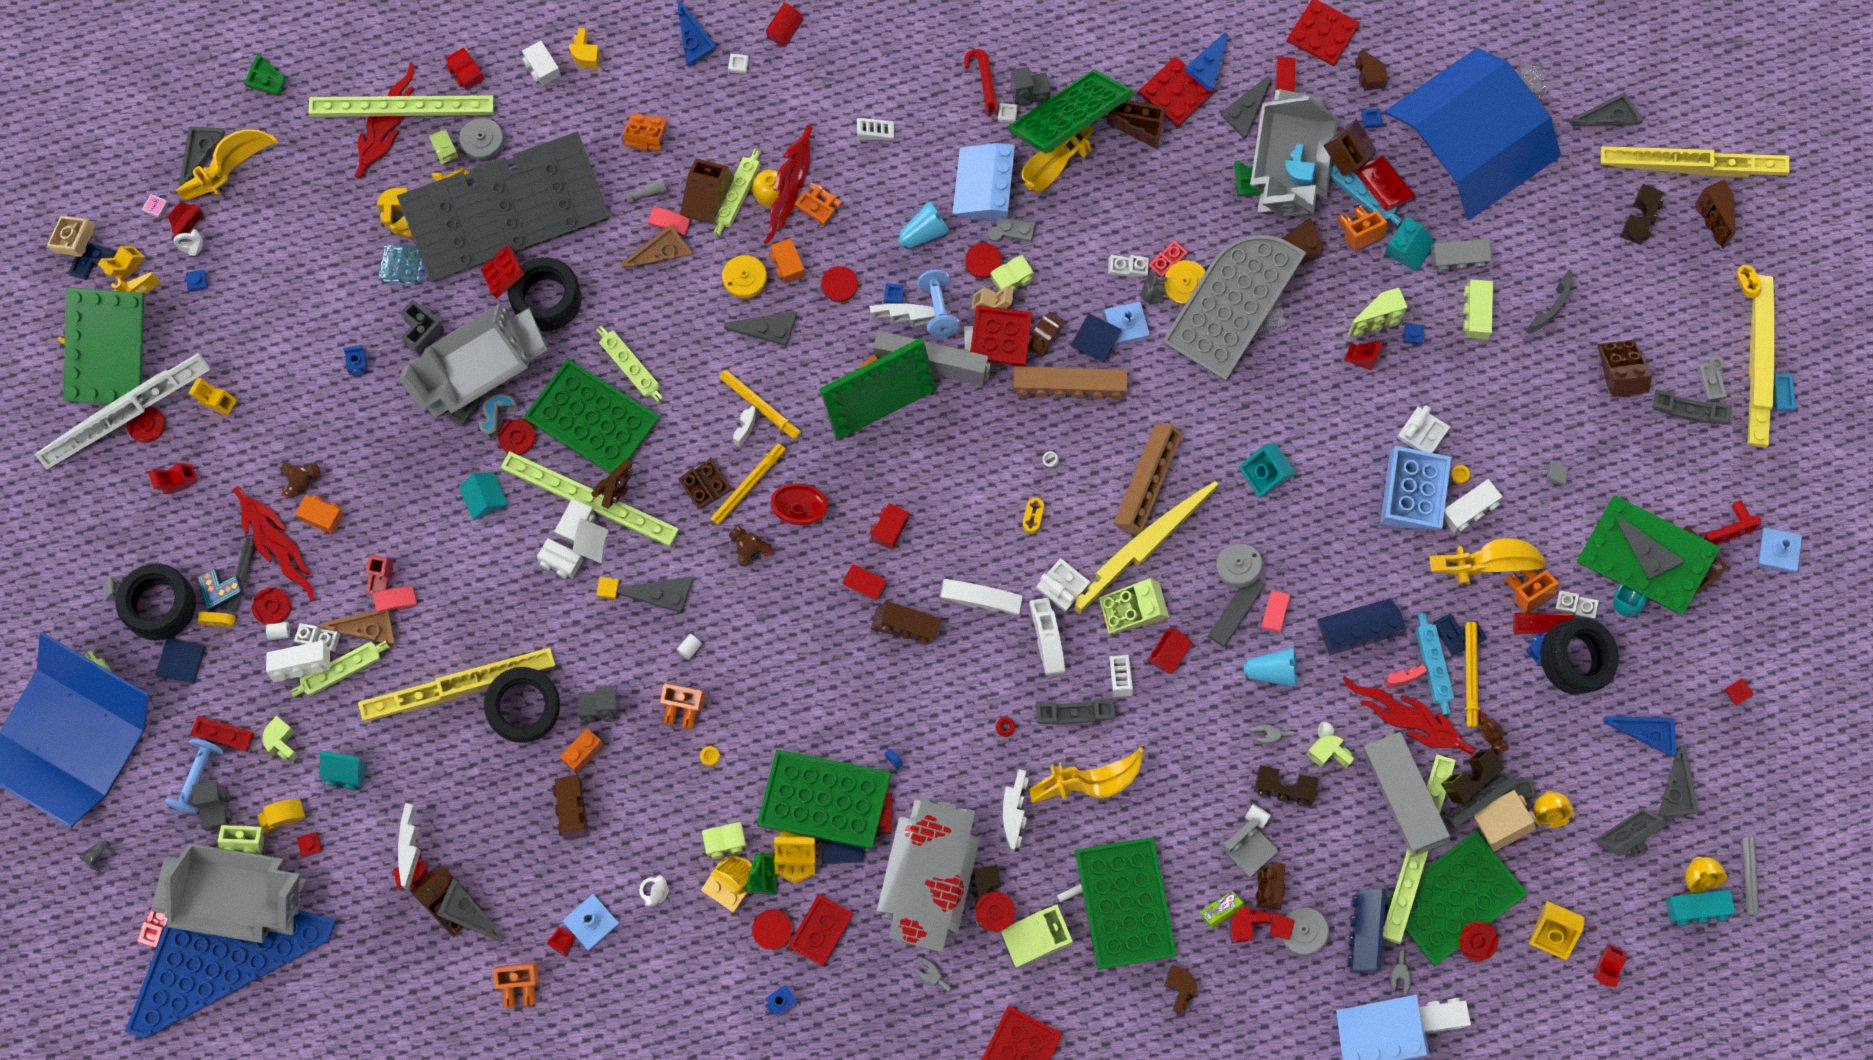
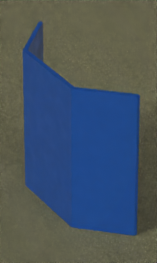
[1384,48,1561,221]
[0,632,150,828]

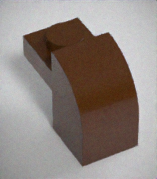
[1028,312,1066,357]
[1164,965,1197,1014]

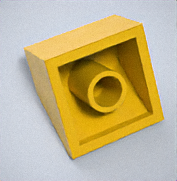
[1529,901,1585,961]

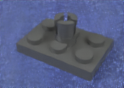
[1595,808,1667,856]

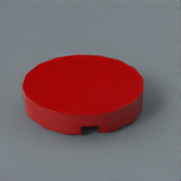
[965,243,1002,279]
[821,266,858,302]
[127,406,166,443]
[498,418,536,455]
[251,588,291,625]
[975,892,1015,933]
[752,909,792,950]
[1459,921,1498,962]

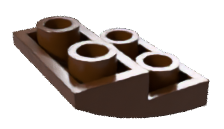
[678,458,733,509]

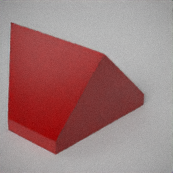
[1344,339,1384,371]

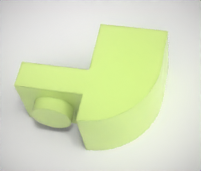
[429,129,458,164]
[263,716,298,762]
[1306,735,1354,769]

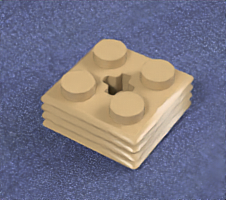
[47,216,95,257]

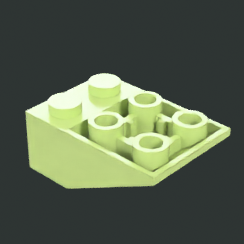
[1348,288,1407,337]
[1099,578,1169,634]
[1001,905,1073,968]

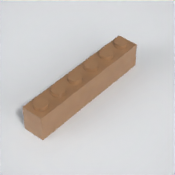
[1013,366,1127,400]
[1113,424,1183,534]

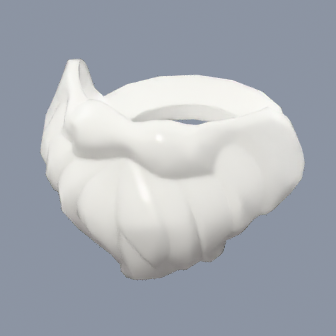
[174,229,203,256]
[639,875,669,906]

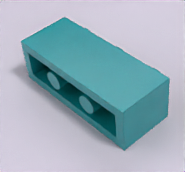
[1666,890,1735,926]

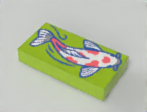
[1200,891,1245,929]

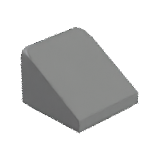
[1546,461,1568,486]
[103,576,118,601]

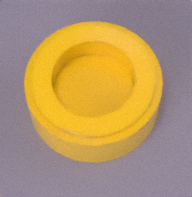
[1450,465,1470,485]
[700,746,720,767]

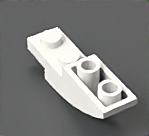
[1029,598,1065,675]
[1003,769,1029,853]

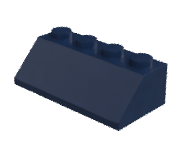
[1317,598,1406,656]
[1347,889,1386,976]

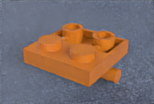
[623,114,667,151]

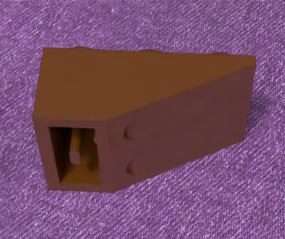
[1323,119,1376,176]
[680,158,734,224]
[1695,180,1736,249]
[1598,339,1652,397]
[410,863,484,937]

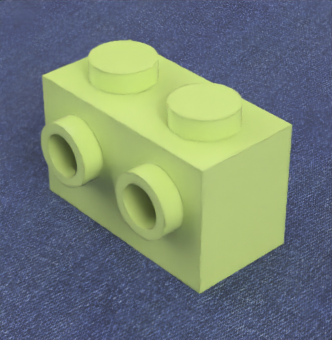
[218,825,265,855]

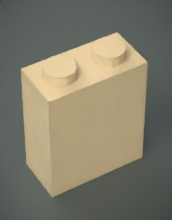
[1473,790,1537,852]

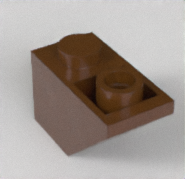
[1355,50,1388,91]

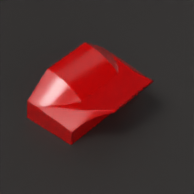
[168,202,204,242]

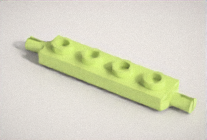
[713,149,761,236]
[596,325,664,403]
[290,640,390,697]

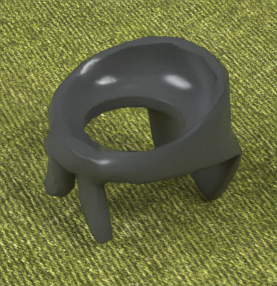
[1141,273,1168,304]
[79,840,116,873]

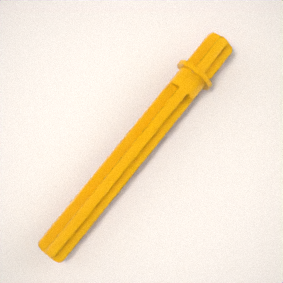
[719,370,801,439]
[711,444,786,525]
[1464,622,1480,728]

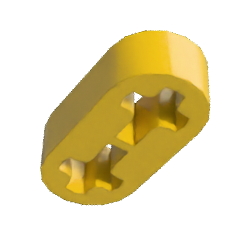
[1737,265,1761,298]
[1023,498,1044,534]
[197,612,236,627]

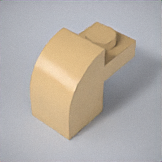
[971,286,1013,312]

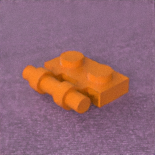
[794,183,843,226]

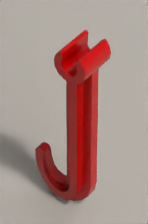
[964,49,999,117]

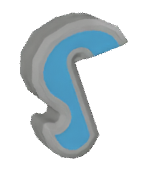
[479,394,519,439]

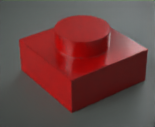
[1724,678,1753,706]
[297,832,322,858]

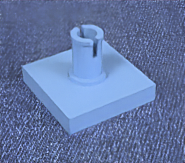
[1104,302,1150,345]
[1757,527,1802,573]
[562,894,620,951]

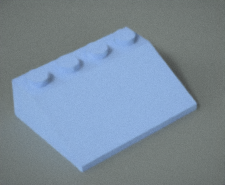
[953,143,1015,219]
[1380,446,1451,529]
[1336,995,1430,1060]

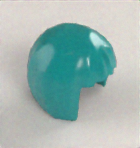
[1613,584,1648,617]

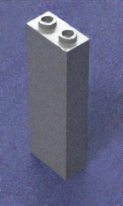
[873,330,991,387]
[1364,732,1450,857]

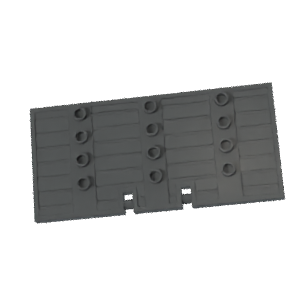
[397,131,610,281]

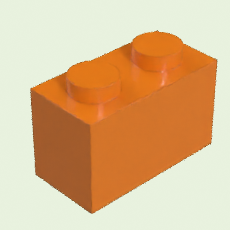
[769,238,805,284]
[295,495,344,534]
[560,728,604,774]

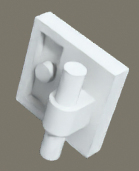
[1397,406,1450,453]
[1036,558,1090,612]

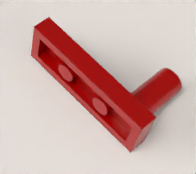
[1703,500,1762,545]

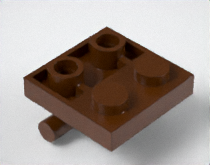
[591,459,633,509]
[1255,863,1286,910]

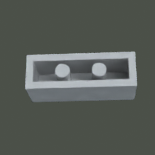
[1430,239,1492,271]

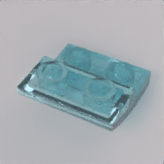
[378,244,422,283]

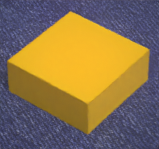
[596,577,619,600]

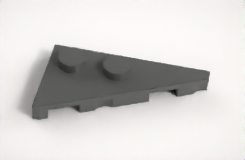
[1221,76,1271,139]
[1569,92,1643,126]
[179,126,226,186]
[724,311,797,346]
[1617,518,1684,580]
[617,577,693,613]
[1658,745,1698,818]
[437,879,504,942]

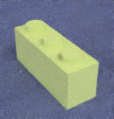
[1463,279,1493,340]

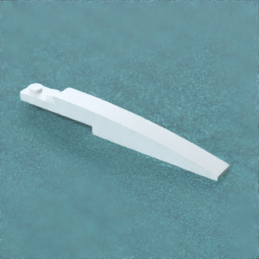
[35,353,210,469]

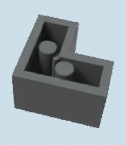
[1010,67,1051,106]
[400,299,445,357]
[578,686,620,723]
[192,781,233,832]

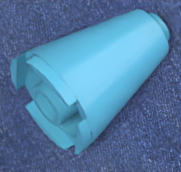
[898,202,950,249]
[1244,648,1297,687]

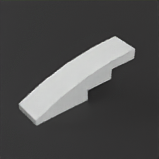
[869,304,947,327]
[940,579,1022,615]
[398,803,420,890]

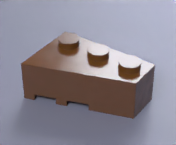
[1107,100,1165,149]
[1281,218,1324,265]
[870,601,941,645]
[552,775,589,840]

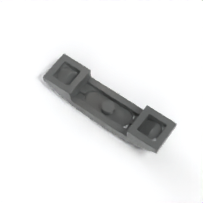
[1526,269,1572,334]
[1652,389,1732,424]
[1035,699,1115,724]

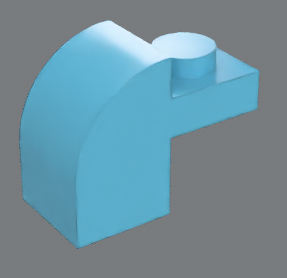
[1285,144,1316,186]

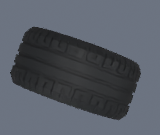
[507,257,582,332]
[115,563,196,641]
[1540,618,1619,695]
[484,667,560,743]

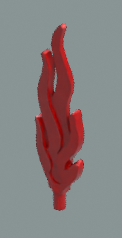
[354,62,414,179]
[763,125,813,244]
[233,486,313,602]
[1343,676,1475,755]

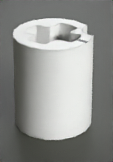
[266,622,290,641]
[677,634,702,660]
[1244,804,1271,829]

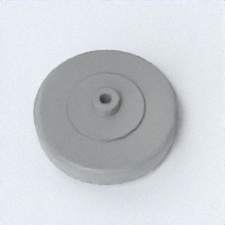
[459,118,504,161]
[1216,544,1263,588]
[1282,907,1330,957]

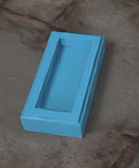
[1773,374,1796,411]

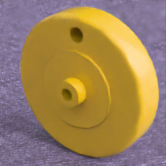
[722,255,767,299]
[1164,260,1206,305]

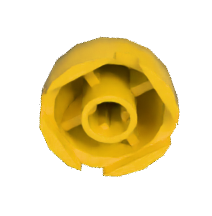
[752,170,780,207]
[1533,791,1575,828]
[1684,857,1727,894]

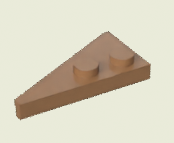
[620,225,692,268]
[321,611,395,645]

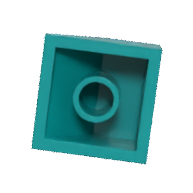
[1385,216,1435,272]
[1238,443,1296,498]
[319,750,368,791]

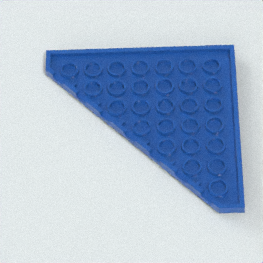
[125,910,337,1038]

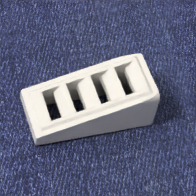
[857,118,894,140]
[1109,655,1133,697]

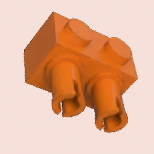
[1338,206,1387,251]
[1505,570,1559,613]
[660,683,707,729]
[493,961,540,1008]

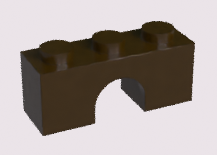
[1620,184,1664,245]
[1441,749,1504,804]
[1253,765,1319,807]
[971,865,1001,931]

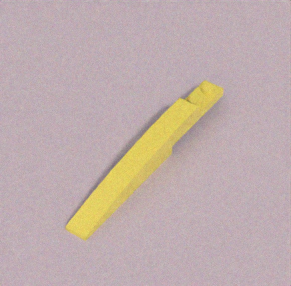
[1600,146,1789,178]
[1747,275,1774,448]
[1074,481,1218,614]
[358,648,555,723]

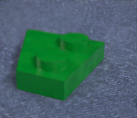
[244,54,286,96]
[1234,160,1263,196]
[745,853,777,895]

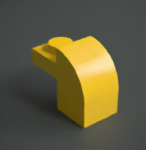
[569,28,600,69]
[377,188,408,229]
[98,246,145,280]
[188,377,237,416]
[257,799,305,834]

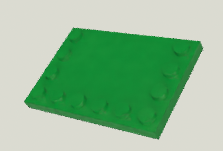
[1007,69,1134,154]
[63,287,145,404]
[819,338,937,440]
[523,358,660,474]
[1577,495,1721,616]
[757,749,891,850]
[1385,830,1528,967]
[1074,837,1177,970]

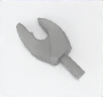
[1249,724,1294,745]
[1390,950,1411,997]
[915,956,951,992]

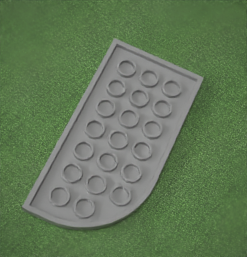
[1162,235,1306,381]

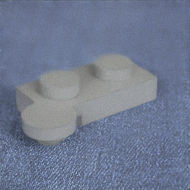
[988,217,1035,243]
[1697,356,1727,402]

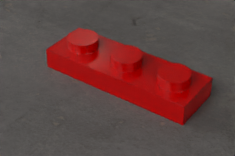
[1513,613,1574,634]
[190,716,254,752]

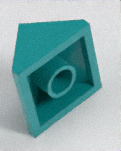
[459,472,509,521]

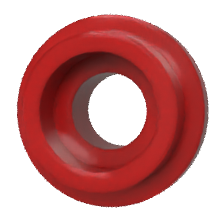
[996,717,1015,737]

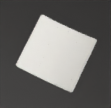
[573,518,608,563]

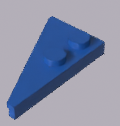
[677,1,716,67]
[1184,32,1228,92]
[1603,716,1677,757]

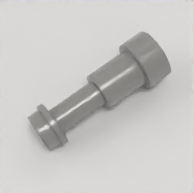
[625,178,667,204]

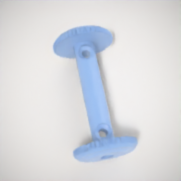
[917,269,960,338]
[165,739,223,814]

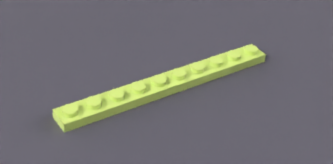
[309,95,494,117]
[500,451,679,547]
[1383,755,1456,944]

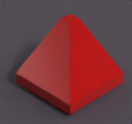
[1270,913,1295,940]
[547,927,575,957]

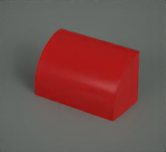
[766,2,804,47]
[842,563,887,601]
[1147,628,1193,674]

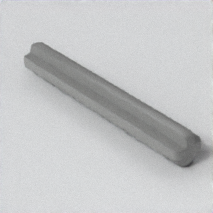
[1743,836,1759,916]

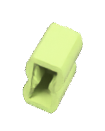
[991,255,1034,293]
[702,822,747,859]

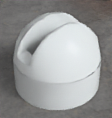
[1043,451,1059,467]
[1318,722,1334,738]

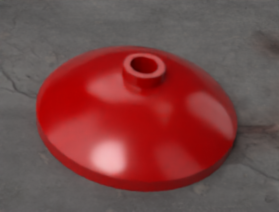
[770,483,828,526]

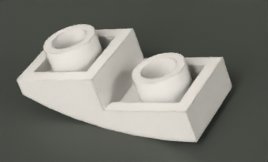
[1108,255,1149,277]
[733,406,756,448]
[1556,591,1599,620]
[294,623,341,652]

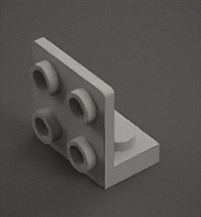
[1222,818,1278,877]

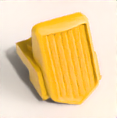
[774,831,816,884]
[701,855,752,913]

